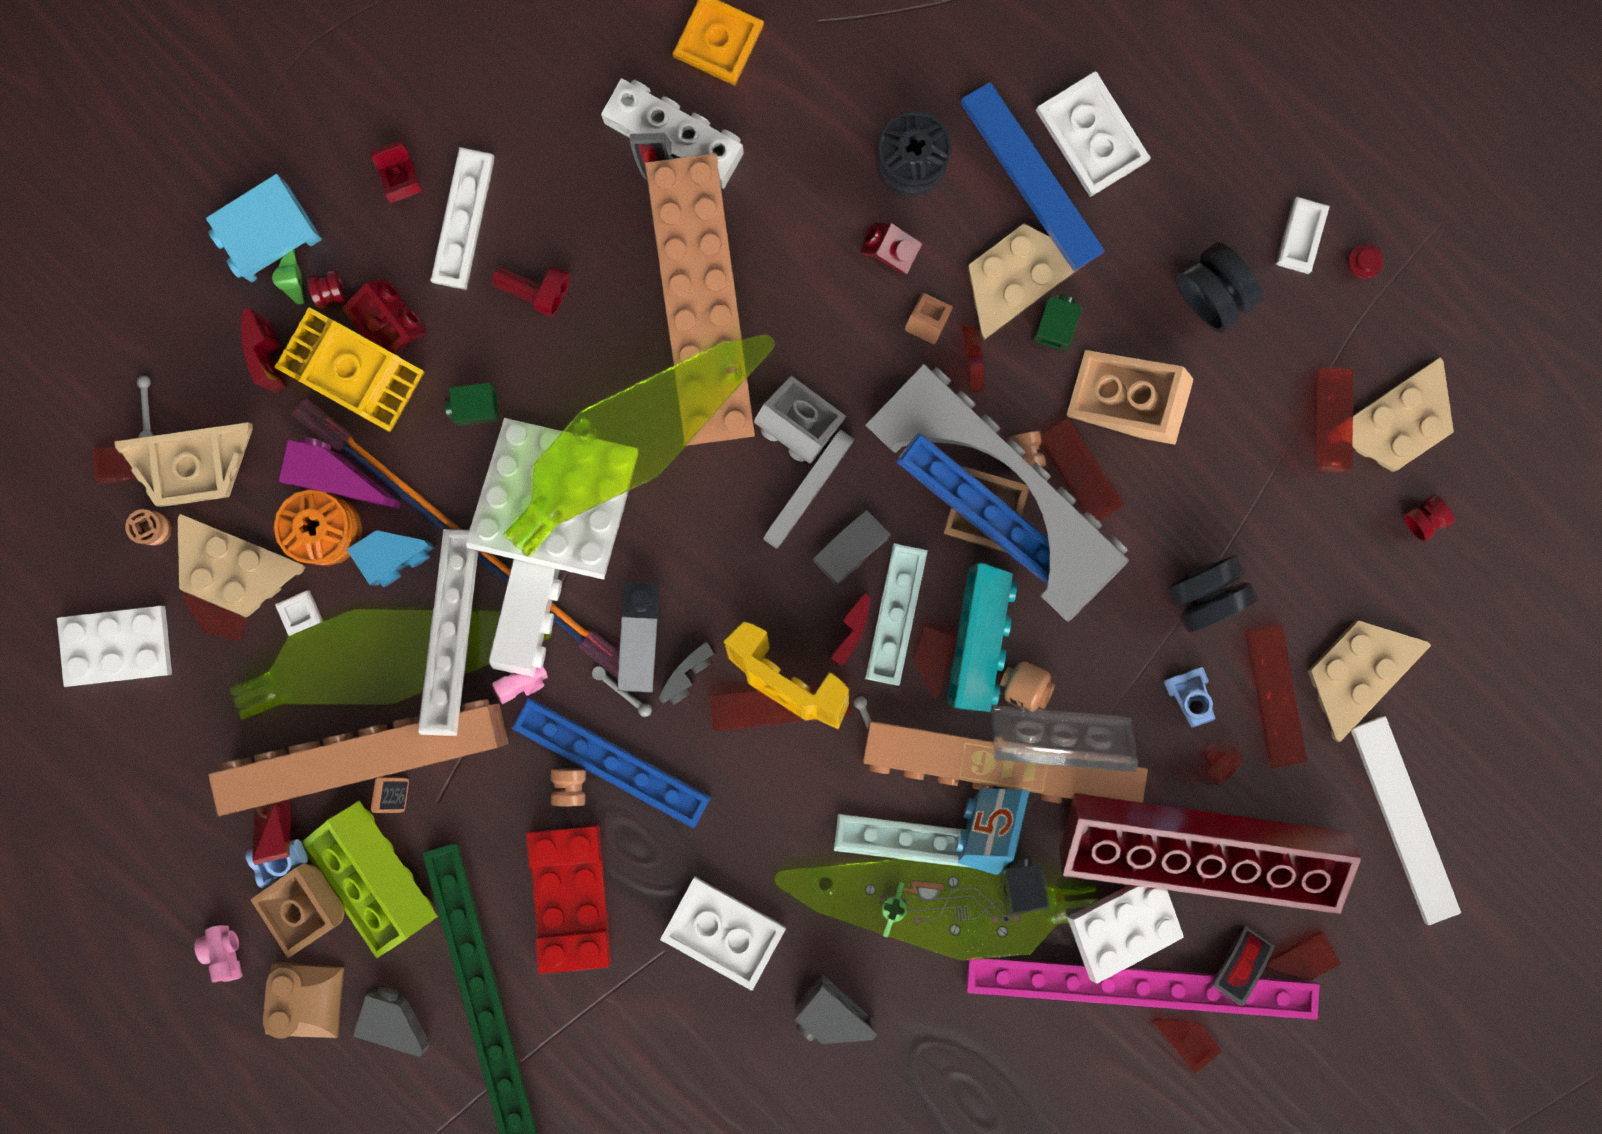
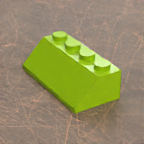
[301,801,438,958]

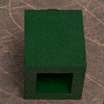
[1032,294,1083,351]
[445,382,500,426]

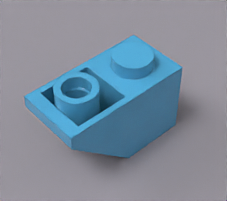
[347,530,435,587]

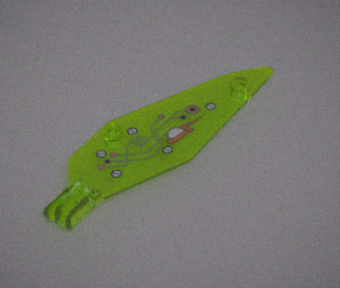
[775,859,1098,961]

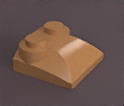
[943,467,1029,553]
[251,863,344,958]
[263,961,345,1039]

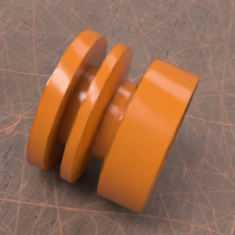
[274,489,363,566]

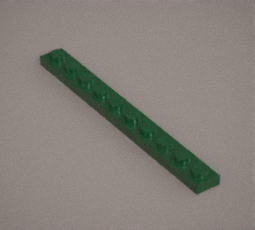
[422,842,539,1134]

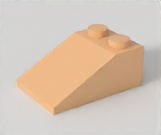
[1067,350,1194,445]

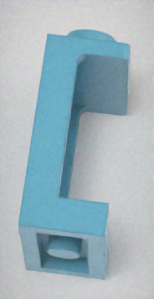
[206,174,322,282]

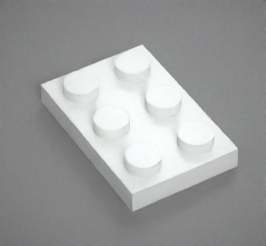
[1036,71,1150,197]
[57,606,172,687]
[660,876,786,990]
[1067,885,1184,984]

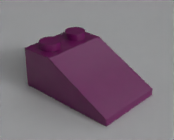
[279,436,400,509]

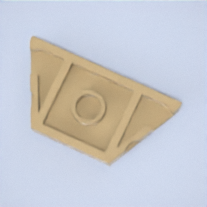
[968,224,1083,341]
[1328,357,1454,472]
[115,423,253,507]
[178,514,305,617]
[1307,621,1431,742]

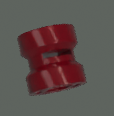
[1403,494,1455,542]

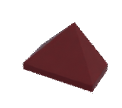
[252,799,291,865]

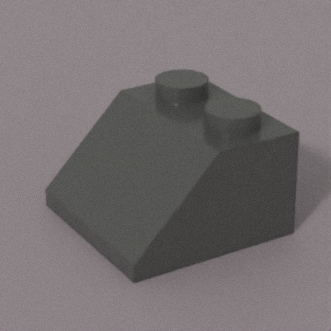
[795,974,877,1044]

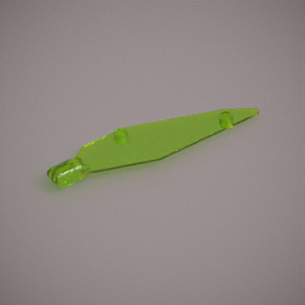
[502,335,775,558]
[229,609,553,720]

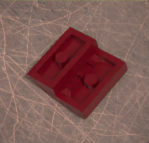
[241,308,287,393]
[830,594,870,666]

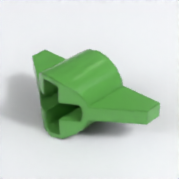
[272,250,305,304]
[881,882,907,938]

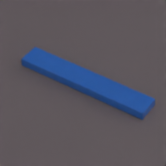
[960,82,1105,271]
[896,433,1050,586]
[511,698,711,828]

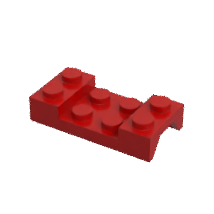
[526,824,612,974]

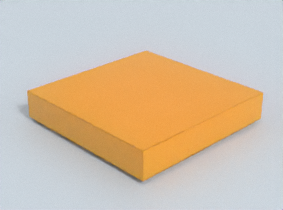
[673,0,764,86]

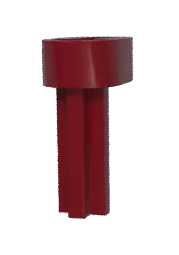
[491,266,571,317]

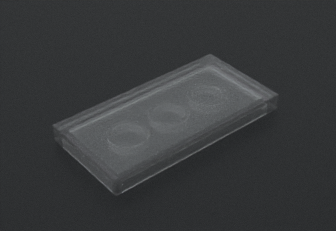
[992,705,1138,772]

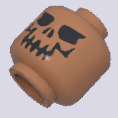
[1000,661,1055,712]

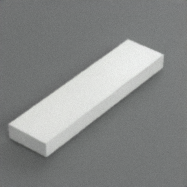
[431,147,495,290]

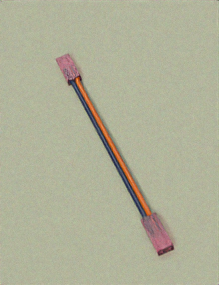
[292,397,620,680]

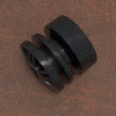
[876,111,952,198]

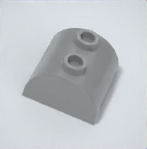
[754,376,847,464]

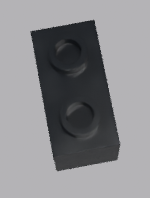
[999,859,1049,916]

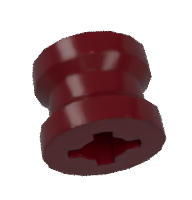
[307,269,347,310]

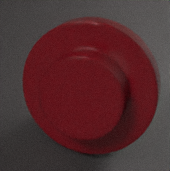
[1348,244,1384,279]

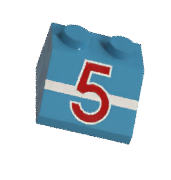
[955,789,1029,875]

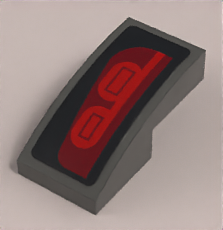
[630,133,673,180]
[1210,926,1275,1006]

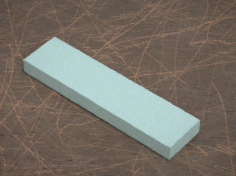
[865,543,928,686]
[834,814,971,868]

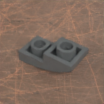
[813,510,891,586]
[659,642,715,705]

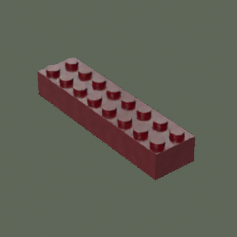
[1059,793,1361,914]

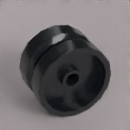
[1175,242,1264,333]
[1166,555,1259,632]

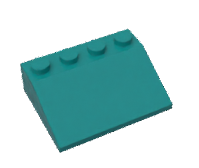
[946,563,1017,712]

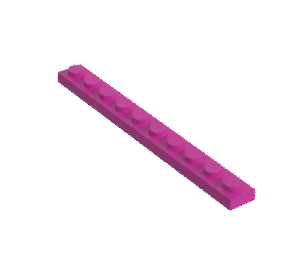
[966,955,1320,1020]

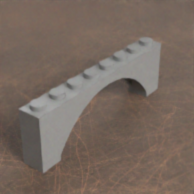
[866,365,1129,622]

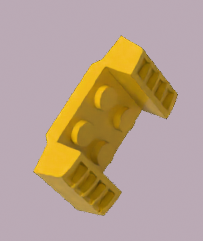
[274,307,425,432]
[724,622,849,729]

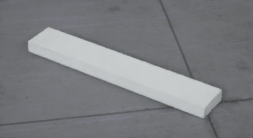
[418,529,479,736]
[1351,716,1461,925]

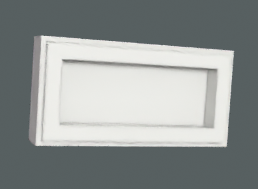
[1275,197,1329,274]

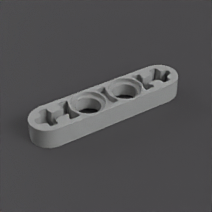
[763,429,855,549]

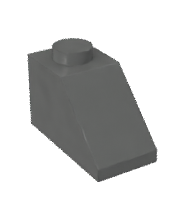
[353,987,430,1057]

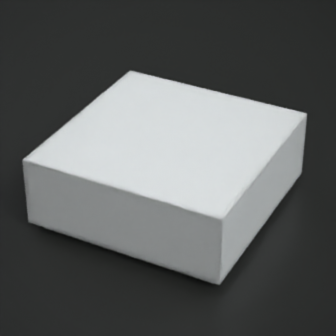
[275,591,323,636]

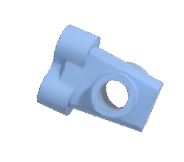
[1164,667,1216,728]
[246,839,308,889]

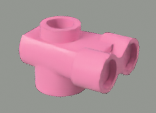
[492,666,548,704]
[194,925,243,982]

